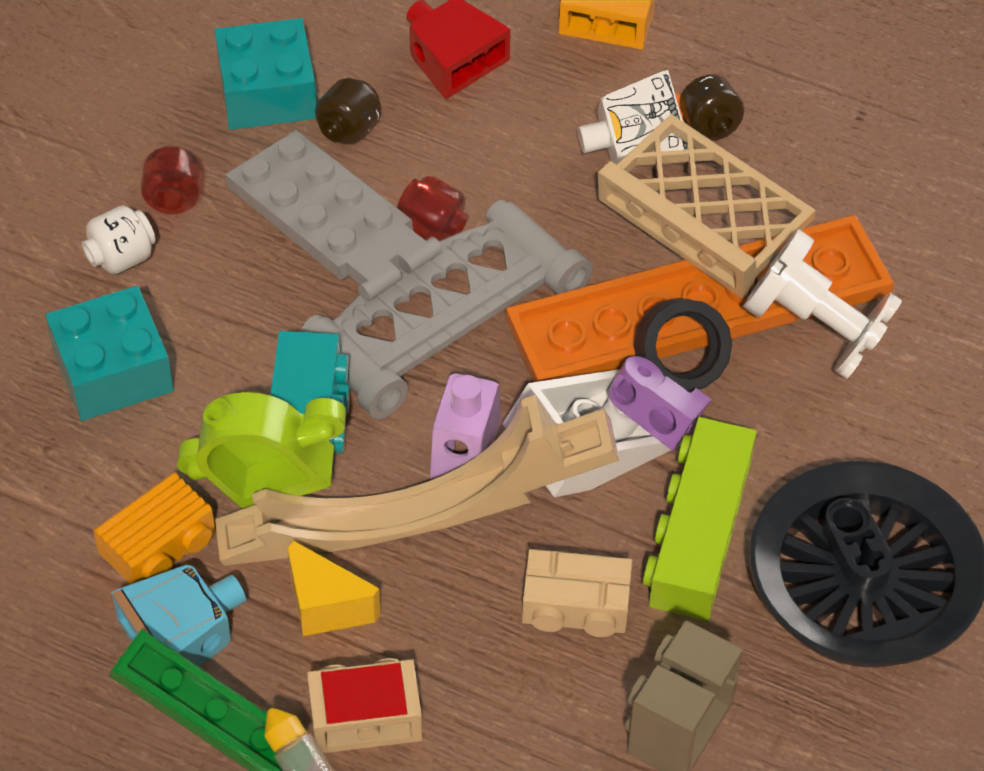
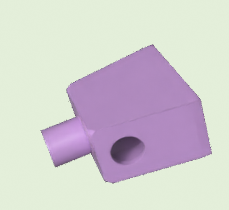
[430,373,501,480]

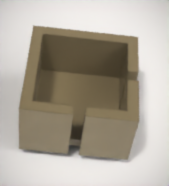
[625,620,743,771]

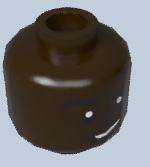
[679,74,745,141]
[315,78,382,145]

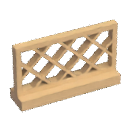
[598,114,816,299]

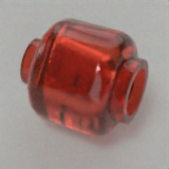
[141,146,201,214]
[397,175,469,241]

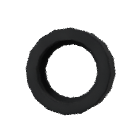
[634,298,732,392]

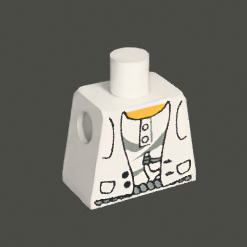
[577,70,688,169]

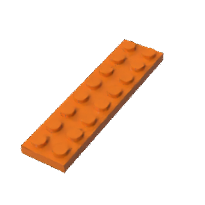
[506,214,894,383]

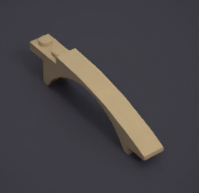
[215,395,620,566]

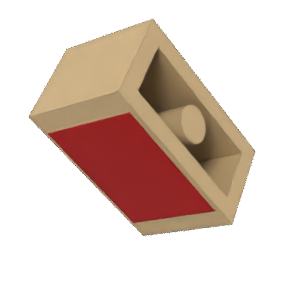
[307,658,422,754]

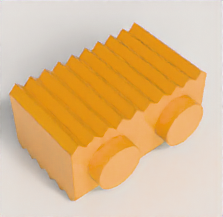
[93,472,215,584]

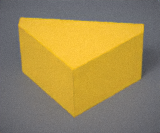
[287,541,381,636]

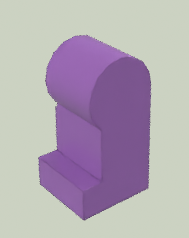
[608,356,712,451]

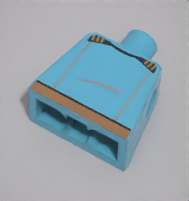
[111,565,246,667]

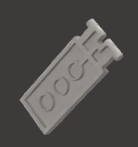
[225,130,443,301]

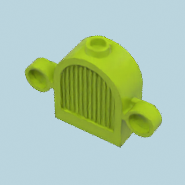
[177,392,346,509]

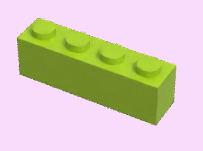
[643,417,757,622]

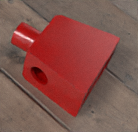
[406,0,510,100]

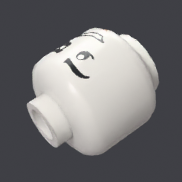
[82,205,156,275]

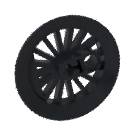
[750,461,984,667]

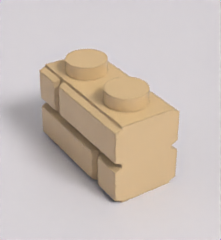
[522,549,632,637]

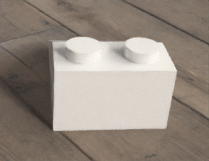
[502,369,682,497]

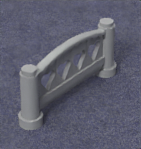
[301,200,593,420]

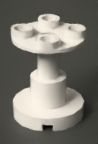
[743,229,902,379]

